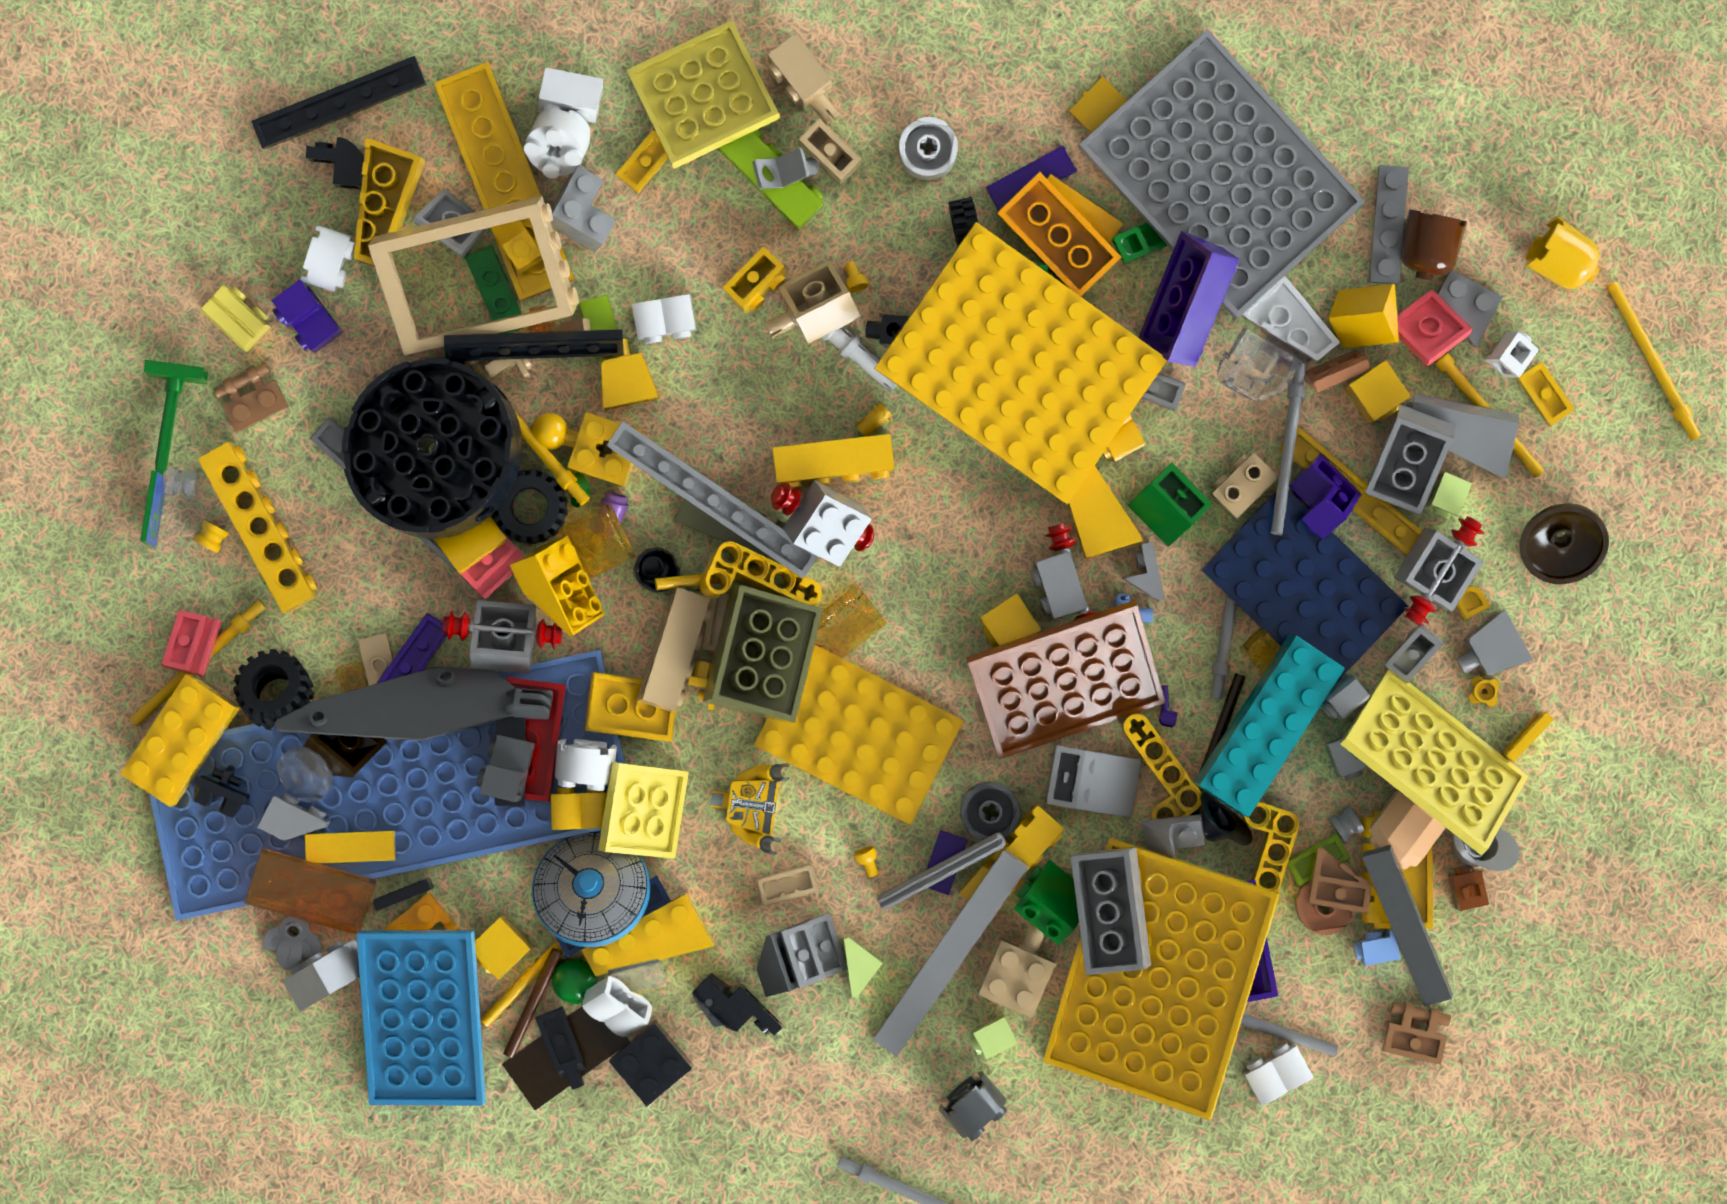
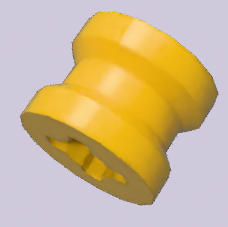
[192,519,230,553]

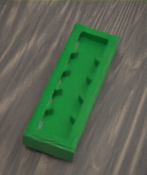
[465,245,527,334]

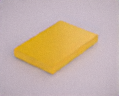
[584,672,676,742]

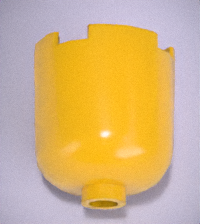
[1524,216,1600,289]

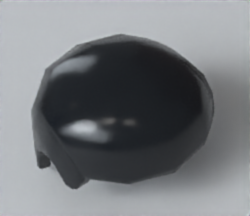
[633,547,680,593]

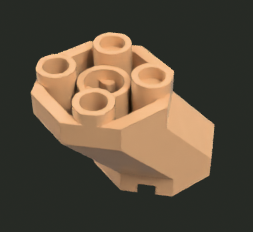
[1369,789,1446,869]

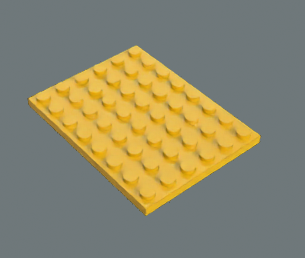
[873,222,1167,505]
[1043,837,1280,1120]

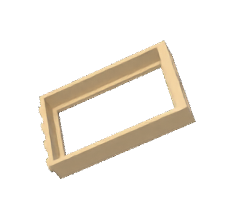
[368,196,579,356]

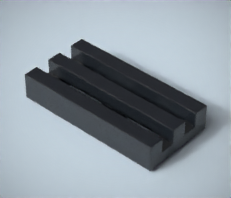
[372,877,434,911]

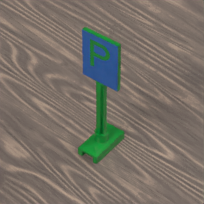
[140,360,208,549]

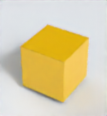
[1344,360,1411,424]
[979,593,1041,647]
[475,915,534,980]

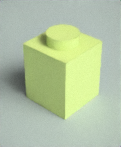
[1427,472,1472,520]
[970,1014,1018,1060]

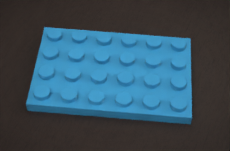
[356,930,486,1106]

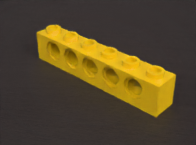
[197,442,318,614]

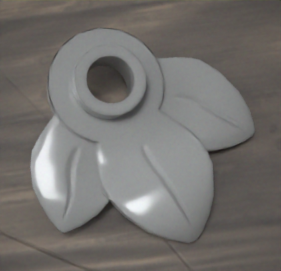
[263,914,321,971]

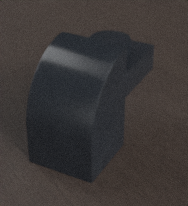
[305,137,364,190]

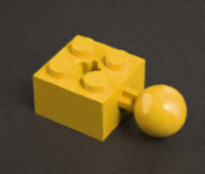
[531,412,644,488]

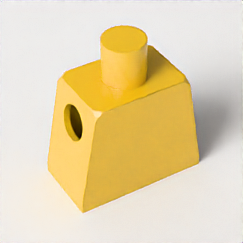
[601,339,660,410]

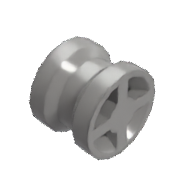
[1328,806,1364,843]

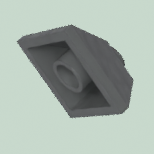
[757,919,811,997]

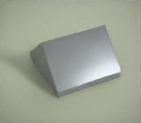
[412,189,487,259]

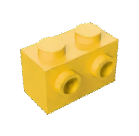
[722,246,787,315]

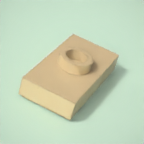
[358,633,394,686]
[755,863,820,907]

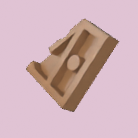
[1308,847,1372,914]

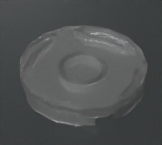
[277,746,333,803]

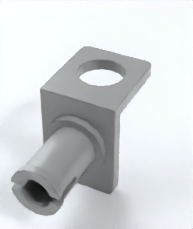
[752,148,819,189]

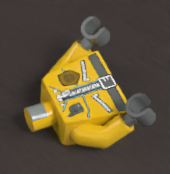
[710,763,790,855]

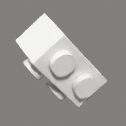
[538,67,603,123]

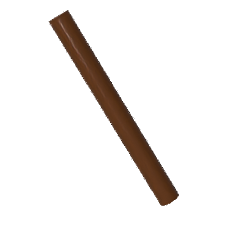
[503,948,563,1058]

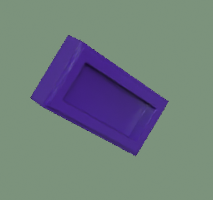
[926,830,968,895]

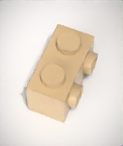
[1210,452,1278,520]

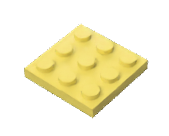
[598,762,689,859]

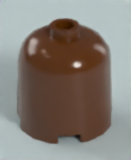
[1401,210,1467,281]

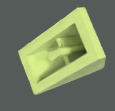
[844,936,883,998]

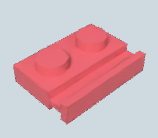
[460,536,524,600]
[161,610,222,677]

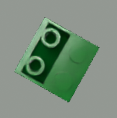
[1127,463,1213,547]

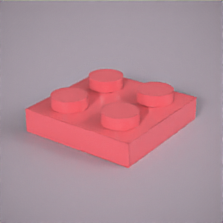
[1397,290,1472,367]

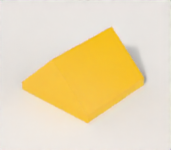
[1328,284,1399,349]

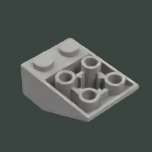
[1045,745,1142,818]

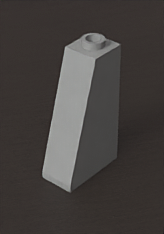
[1406,393,1519,478]

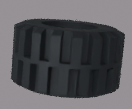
[494,469,568,544]
[233,649,314,730]

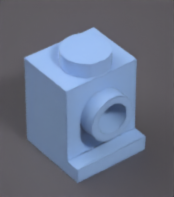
[1353,929,1401,966]

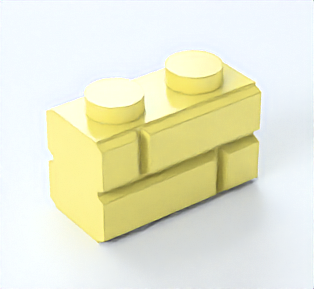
[200,285,271,352]

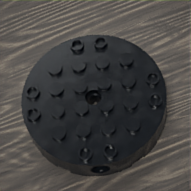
[342,357,522,538]

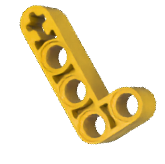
[699,541,822,606]
[1122,714,1202,820]
[1242,802,1299,892]

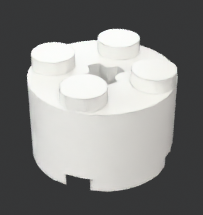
[524,107,591,179]
[899,117,958,181]
[300,225,355,292]
[554,739,617,791]

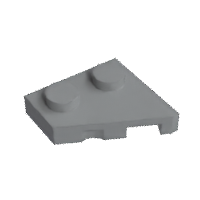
[1437,271,1503,347]

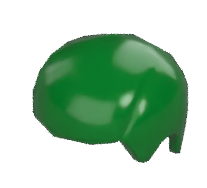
[551,958,598,1005]

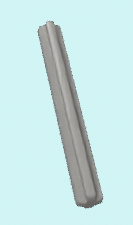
[877,832,1006,910]

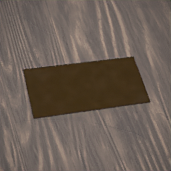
[502,1007,630,1111]

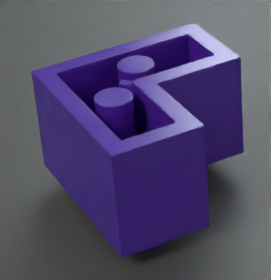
[271,279,343,353]
[1289,453,1362,540]

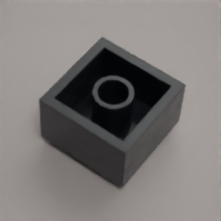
[609,1020,694,1107]

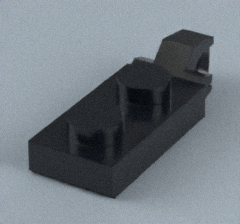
[535,1006,585,1090]

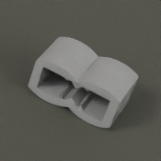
[1320,674,1370,720]

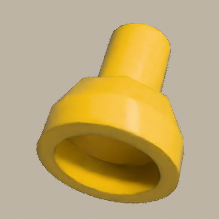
[845,261,870,293]
[853,845,879,878]

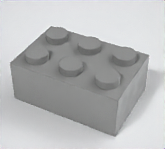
[1365,404,1456,515]

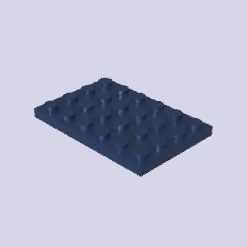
[1201,489,1409,681]

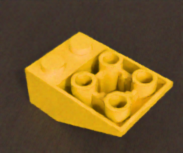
[510,535,605,636]

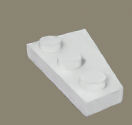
[1241,276,1340,362]

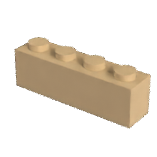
[636,587,712,712]

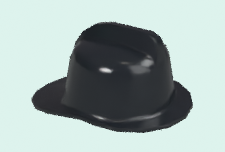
[1189,792,1253,846]

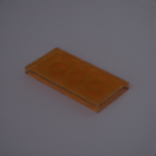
[245,848,376,935]

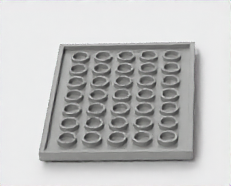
[1078,29,1365,320]

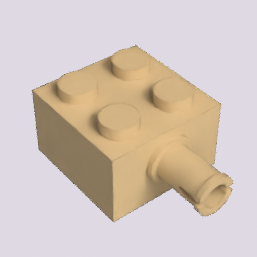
[767,33,841,126]
[764,260,861,344]
[977,923,1056,1018]

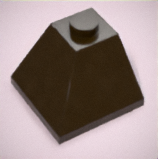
[298,734,388,778]

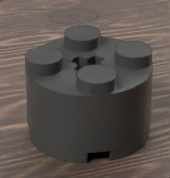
[960,781,1020,840]
[938,1071,1007,1141]

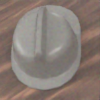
[1451,828,1519,871]

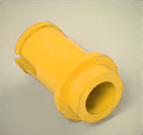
[855,402,892,437]

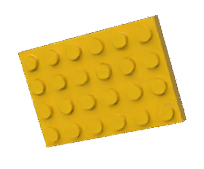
[754,644,964,825]

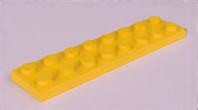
[434,62,575,301]

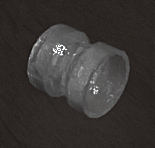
[164,466,199,497]

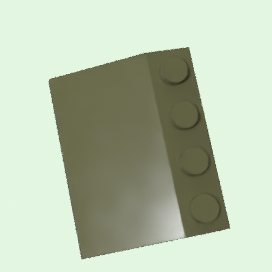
[703,585,823,723]

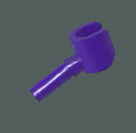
[1159,685,1178,728]

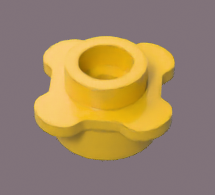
[1468,676,1500,707]

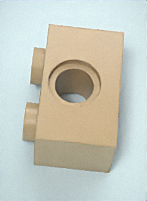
[798,119,861,186]

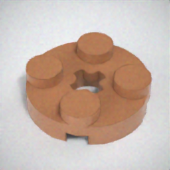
[1295,879,1355,935]

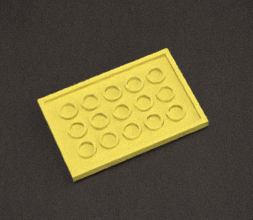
[1340,669,1528,855]

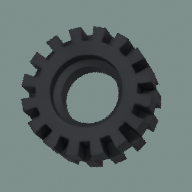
[948,197,979,247]

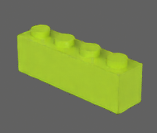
[717,129,824,231]

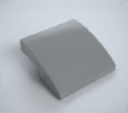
[779,913,848,988]

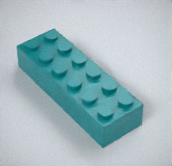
[1193,635,1345,818]

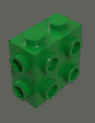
[1013,860,1079,946]

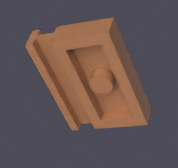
[1305,349,1371,393]

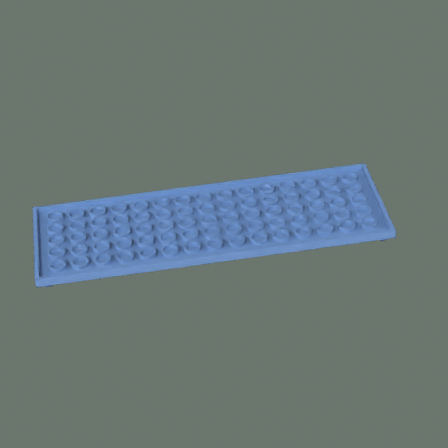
[149,650,625,921]

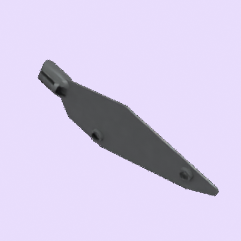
[275,667,553,741]

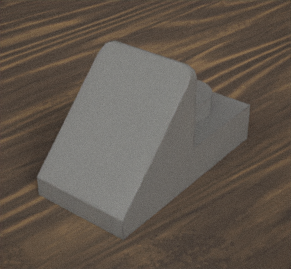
[1122,542,1165,601]
[1385,624,1444,683]
[1142,814,1205,859]

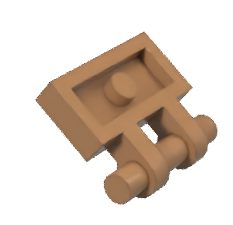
[213,362,289,433]
[1382,1002,1451,1065]

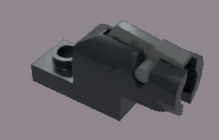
[692,973,783,1036]

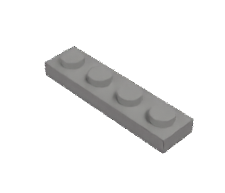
[1369,165,1409,285]

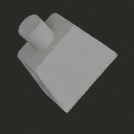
[1456,610,1533,676]

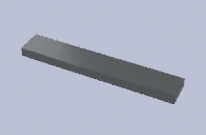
[1362,845,1453,1006]

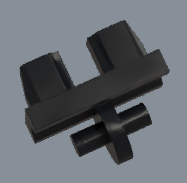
[193,765,250,818]

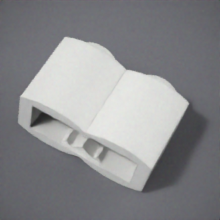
[632,294,697,345]
[582,976,653,1037]
[1242,1043,1313,1106]

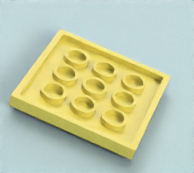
[626,20,780,169]

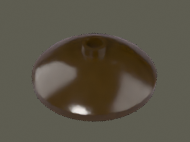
[1519,503,1609,584]

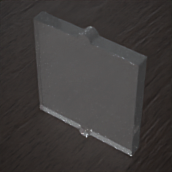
[608,959,667,994]

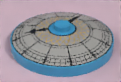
[532,831,650,947]

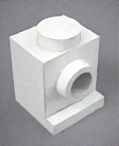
[1485,331,1539,378]

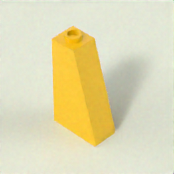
[1068,466,1143,559]

